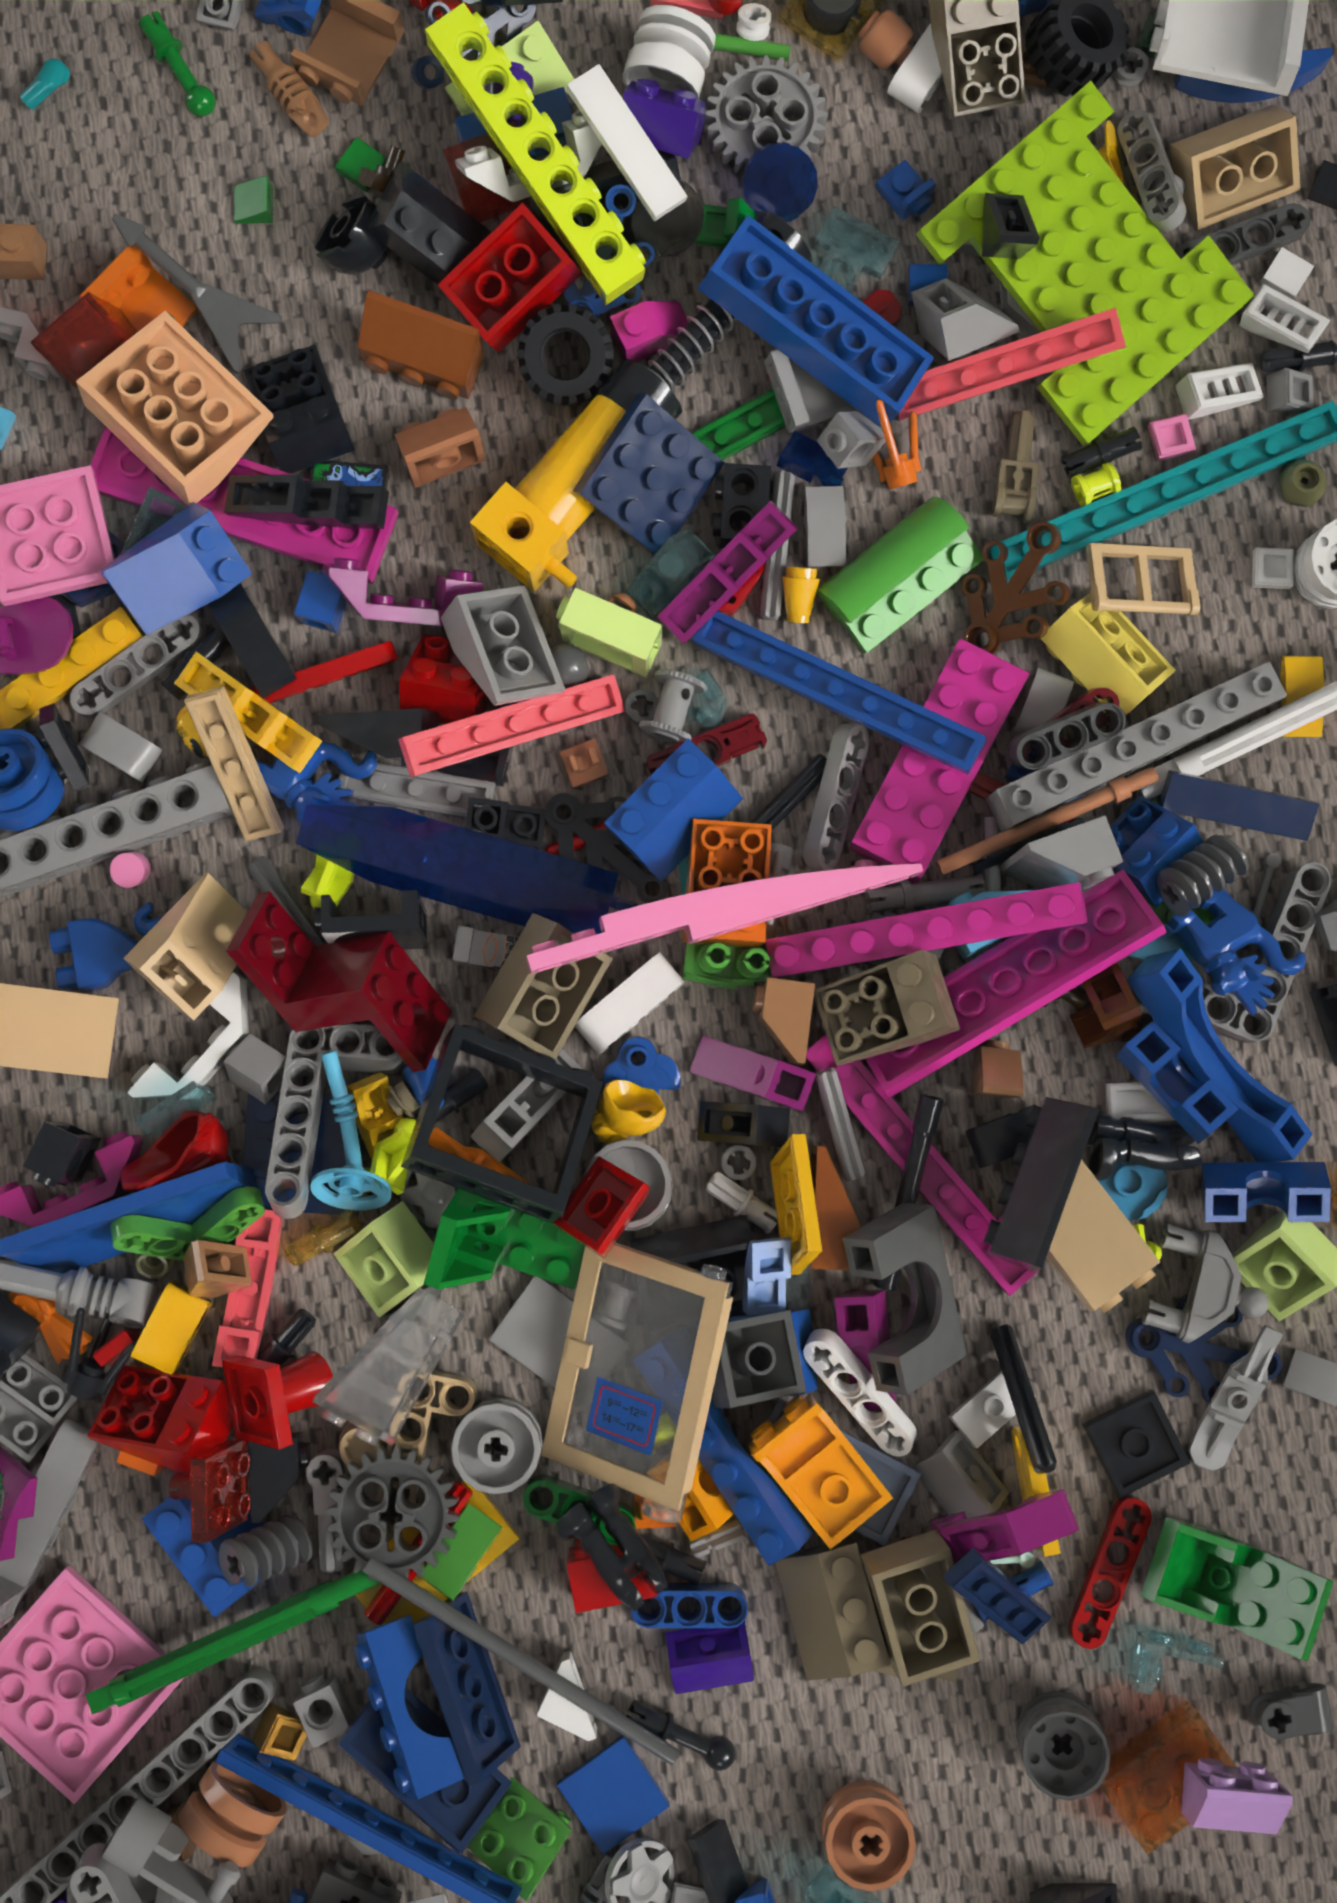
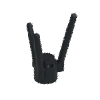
[63,1307,136,1400]

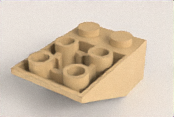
[123,872,247,1020]

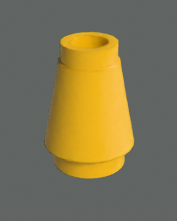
[782,566,820,623]

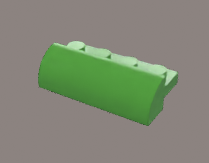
[816,496,984,653]

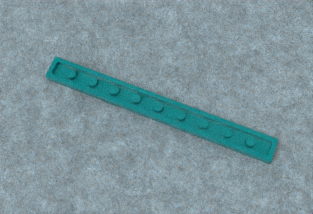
[990,400,1337,582]

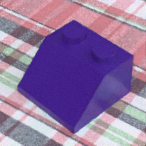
[623,79,706,159]

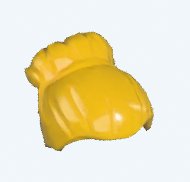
[591,1080,666,1145]

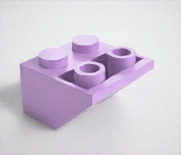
[1181,1758,1293,1834]

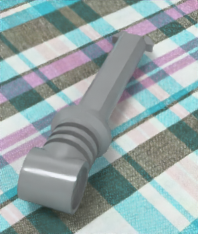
[0,1259,159,1330]

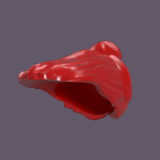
[120,1110,232,1192]

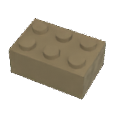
[474,913,613,1060]
[860,1529,980,1687]

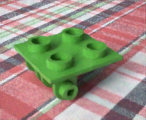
[467,1777,572,1901]

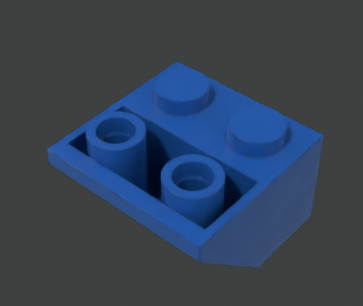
[1110,795,1204,908]

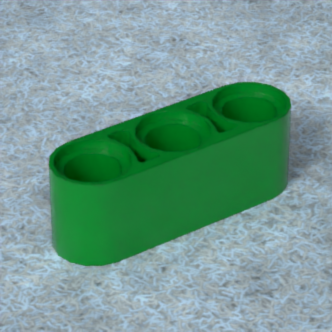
[523,1474,636,1545]

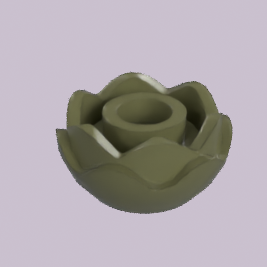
[1278,459,1327,507]

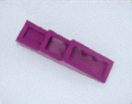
[657,500,798,644]

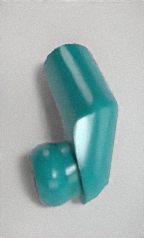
[20,58,70,110]

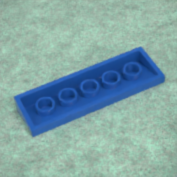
[697,215,934,428]
[0,1162,257,1274]

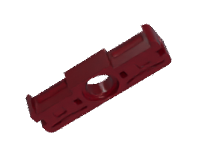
[646,714,767,775]

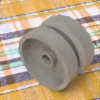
[585,1140,673,1231]
[451,1397,544,1495]

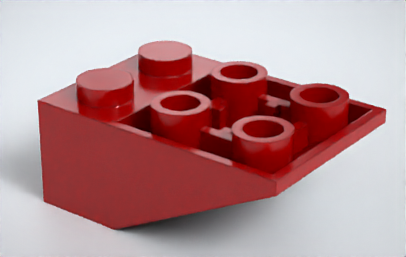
[87,1365,233,1477]

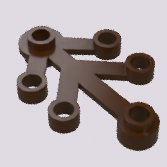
[961,521,1070,655]

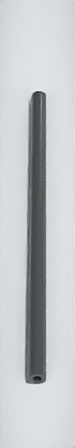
[362,1556,680,1765]

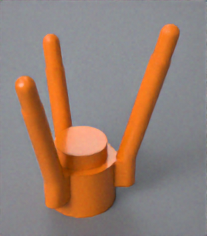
[872,400,922,490]

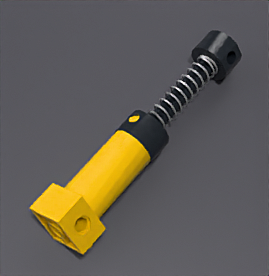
[470,210,812,593]

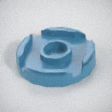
[1099,1163,1168,1221]

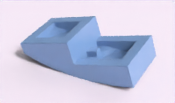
[743,1237,791,1316]

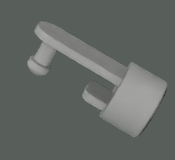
[102,1797,241,1903]

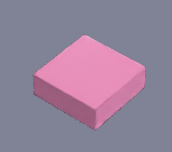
[1147,414,1196,461]

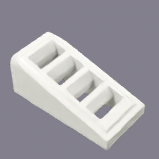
[1239,284,1330,353]
[1175,363,1264,420]

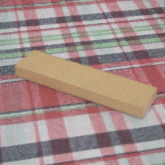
[184,685,284,842]

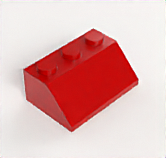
[438,203,583,353]

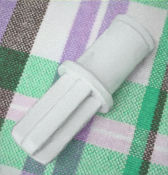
[706,1172,777,1234]

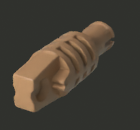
[250,41,330,138]

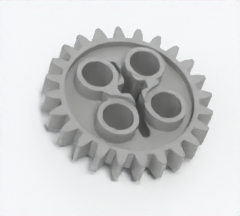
[705,55,828,181]

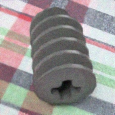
[1157,834,1248,917]
[218,1515,313,1587]

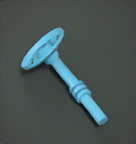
[310,1050,392,1211]

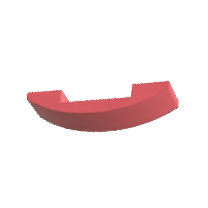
[212,1209,282,1368]

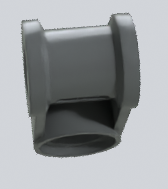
[1249,1683,1334,1740]

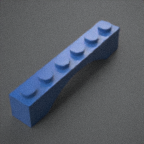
[1126,948,1313,1162]
[634,1324,815,1566]

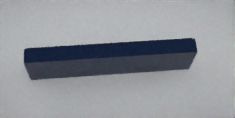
[1158,770,1319,841]
[943,1548,1051,1644]

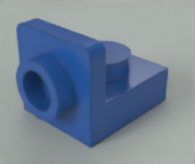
[875,160,936,221]

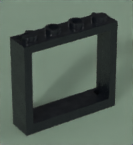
[401,1024,603,1223]

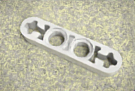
[803,1329,917,1457]

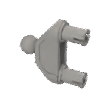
[1142,1223,1269,1343]

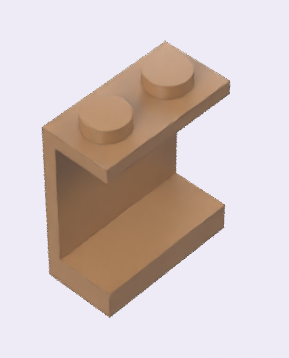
[290,0,404,106]

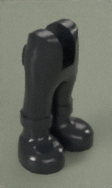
[1087,1111,1202,1181]
[553,1483,668,1612]

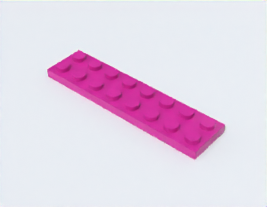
[91,426,399,584]
[865,870,1167,1098]

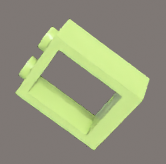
[556,588,662,678]

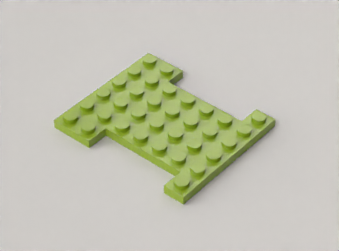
[916,81,1255,446]

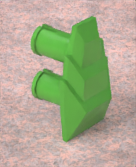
[682,943,772,990]

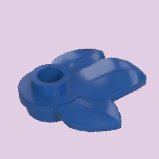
[602,1036,681,1095]

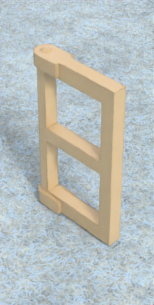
[1086,543,1201,616]

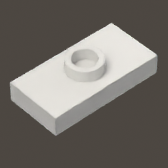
[948,1370,1036,1449]

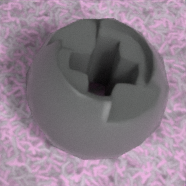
[550,642,590,689]

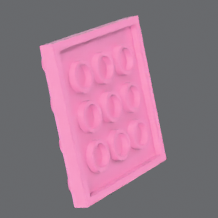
[0,1565,184,1805]

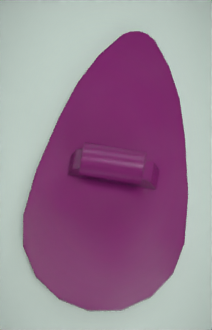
[0,597,73,675]

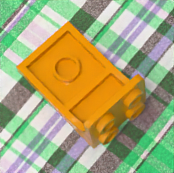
[748,1393,893,1550]

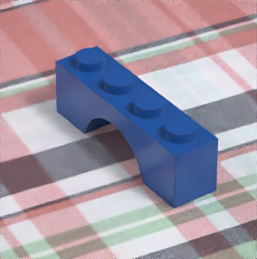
[354,1615,464,1800]

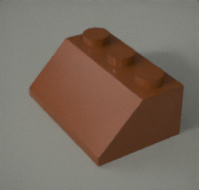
[358,290,485,400]

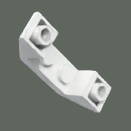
[455,111,602,202]
[127,972,250,1098]

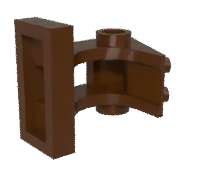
[1069,963,1144,1048]

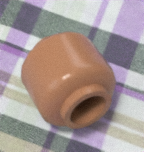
[858,9,914,70]

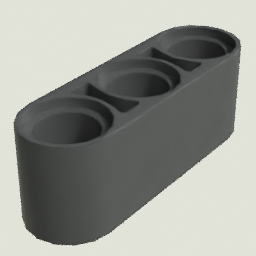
[1008,703,1126,770]

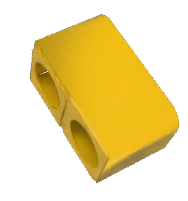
[131,1280,213,1375]

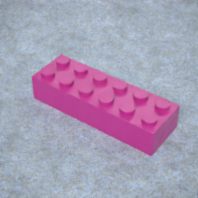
[849,638,1030,884]

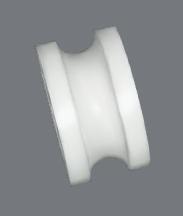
[736,3,771,41]

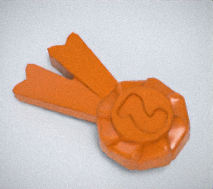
[9,1292,93,1364]

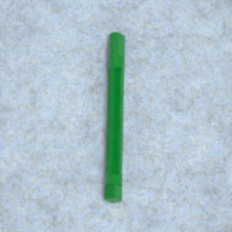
[86,1568,381,1714]

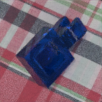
[776,431,848,486]

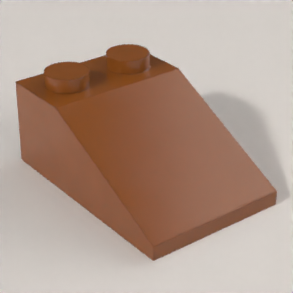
[808,1146,861,1271]

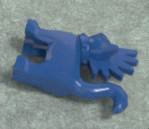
[256,741,377,833]
[1164,889,1306,1016]

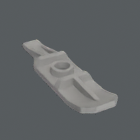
[1187,1325,1284,1471]

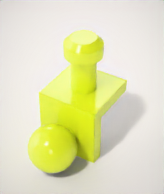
[301,832,362,910]
[364,1118,416,1195]

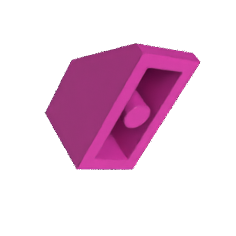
[610,301,688,362]

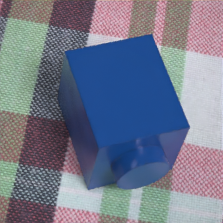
[294,569,347,633]

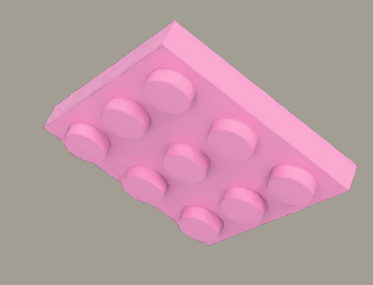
[0,465,115,606]

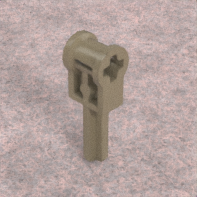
[991,410,1039,522]

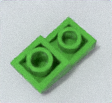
[420,1503,502,1601]

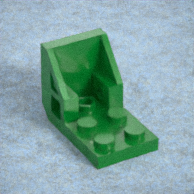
[424,1189,585,1290]
[1140,1517,1334,1661]

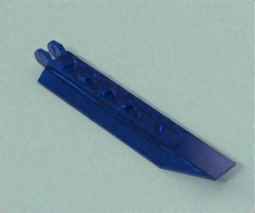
[296,805,639,935]

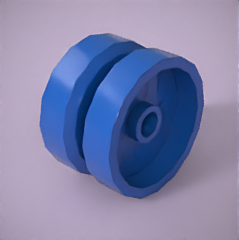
[0,729,65,831]

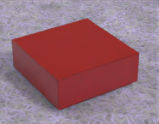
[93,1328,140,1367]

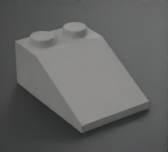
[440,585,566,706]

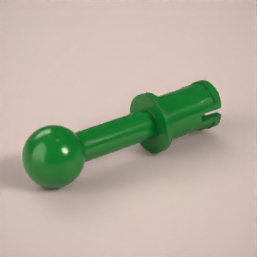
[138,11,216,117]

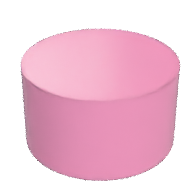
[110,851,151,888]

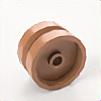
[178,1759,287,1868]
[821,1780,916,1892]

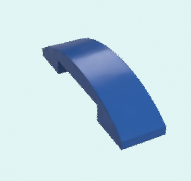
[1174,47,1333,103]

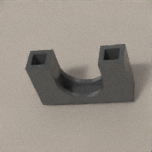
[842,1203,966,1396]

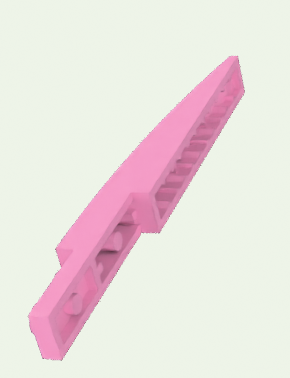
[526,863,923,975]

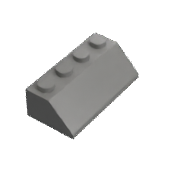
[1000,815,1124,892]

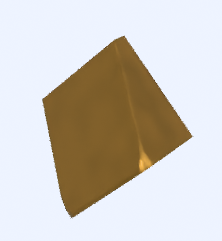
[252,1703,307,1761]

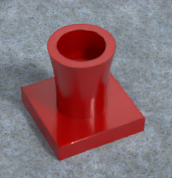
[222,1351,335,1450]

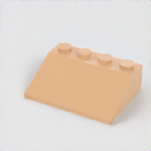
[76,311,273,506]

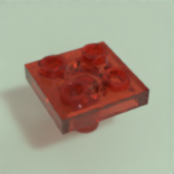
[169,1438,251,1543]

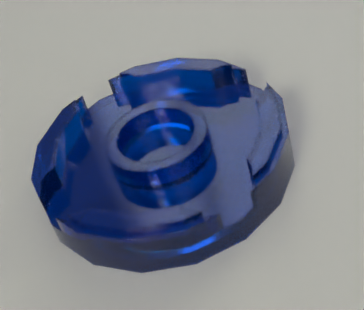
[742,142,818,222]

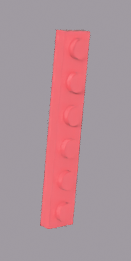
[898,308,1126,421]
[398,674,625,778]

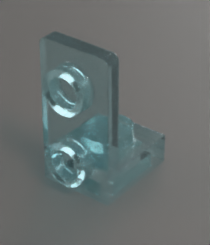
[1127,1630,1224,1695]

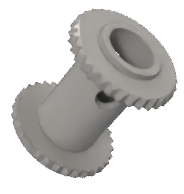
[639,669,707,743]

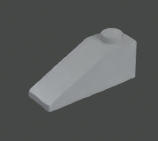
[470,1049,584,1162]

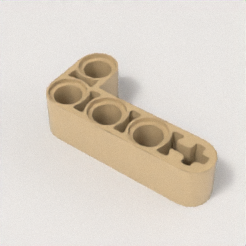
[376,1368,478,1530]

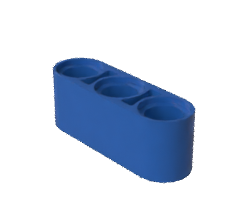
[630,1583,748,1628]

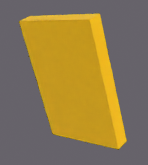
[770,1134,822,1275]

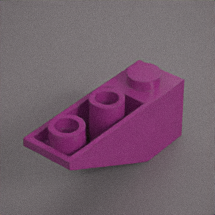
[689,1035,816,1112]
[834,1289,897,1411]

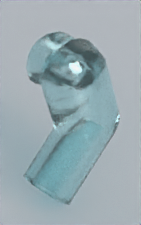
[696,670,728,728]

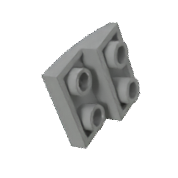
[0,1354,79,1465]

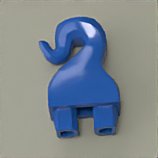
[49,902,162,992]

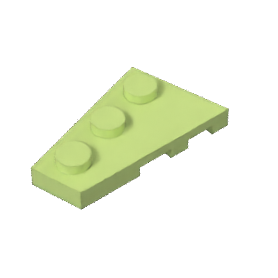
[444,21,574,116]

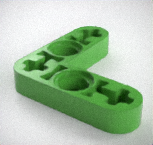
[110,1187,265,1261]

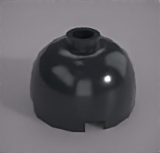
[315,193,388,275]

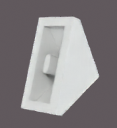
[536,1650,597,1741]

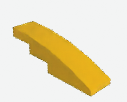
[174,652,322,773]

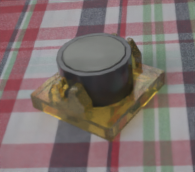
[779,0,883,63]

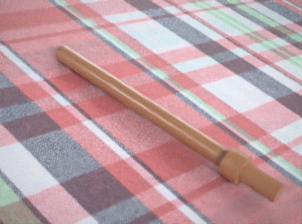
[936,767,1159,875]

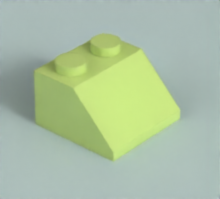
[333,1201,434,1318]
[1232,1210,1337,1322]

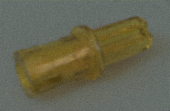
[284,1209,361,1266]

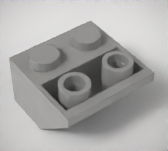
[911,278,1019,361]

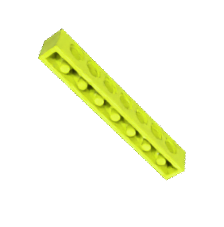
[425,2,646,305]

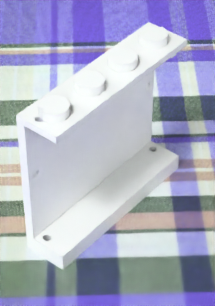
[1149,0,1309,96]

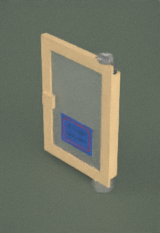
[541,1242,733,1523]

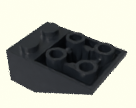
[244,344,355,474]

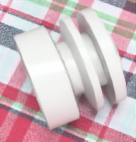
[623,5,716,100]
[1293,519,1337,609]

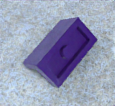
[665,1620,754,1694]

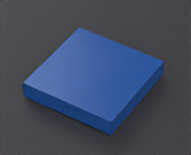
[557,1735,670,1854]

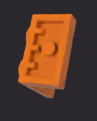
[80,245,198,343]

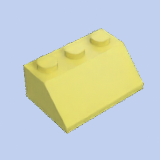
[1040,593,1176,716]

